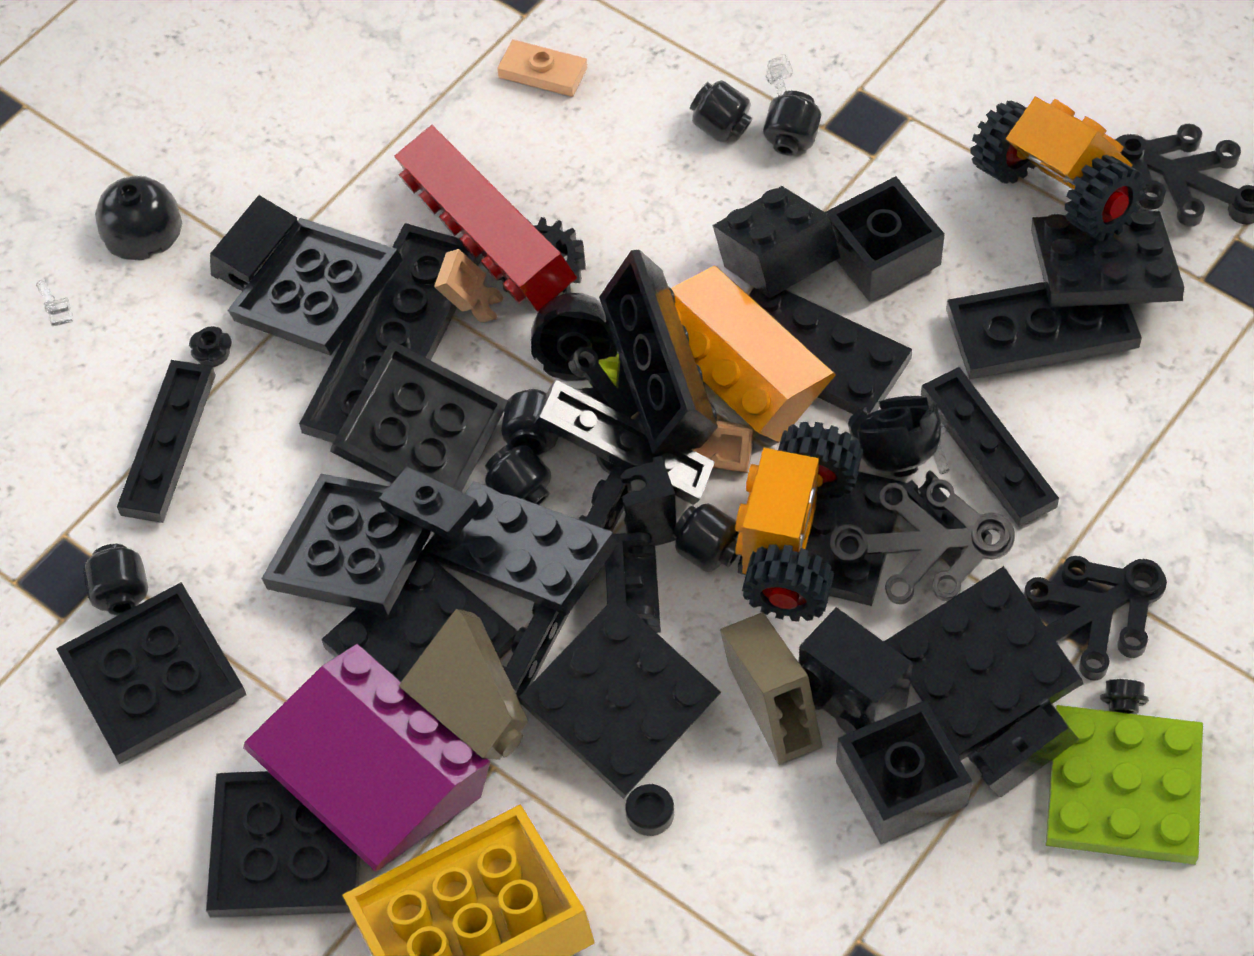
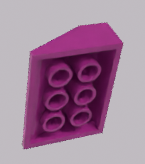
[243,644,490,872]

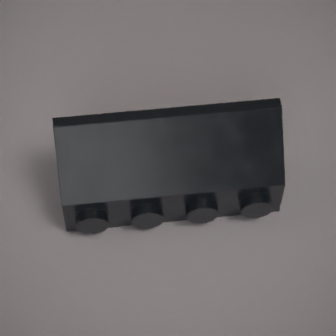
[599,249,718,454]

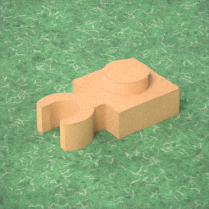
[434,249,503,323]

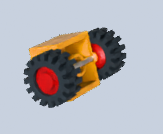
[970,96,1146,241]
[735,422,863,622]

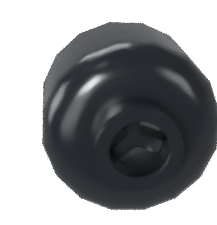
[689,80,753,142]
[763,90,821,156]
[501,389,559,456]
[485,444,551,505]
[672,503,739,572]
[83,544,148,615]

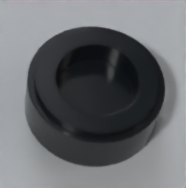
[625,784,674,836]

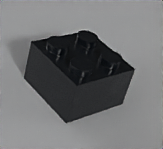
[825,176,945,302]
[712,186,840,298]
[798,607,913,734]
[836,700,973,844]

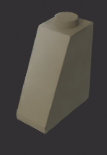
[399,609,529,760]
[720,612,823,765]

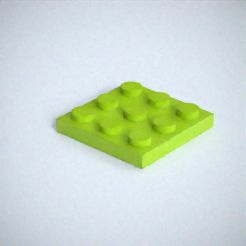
[1045,705,1203,865]

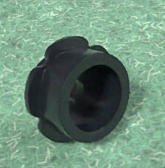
[189,326,232,367]
[1100,679,1149,714]

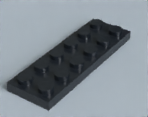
[299,223,483,443]

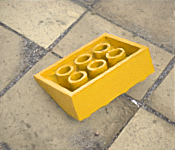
[342,804,595,956]

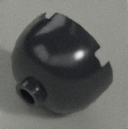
[95,176,182,260]
[531,293,617,381]
[848,396,941,477]

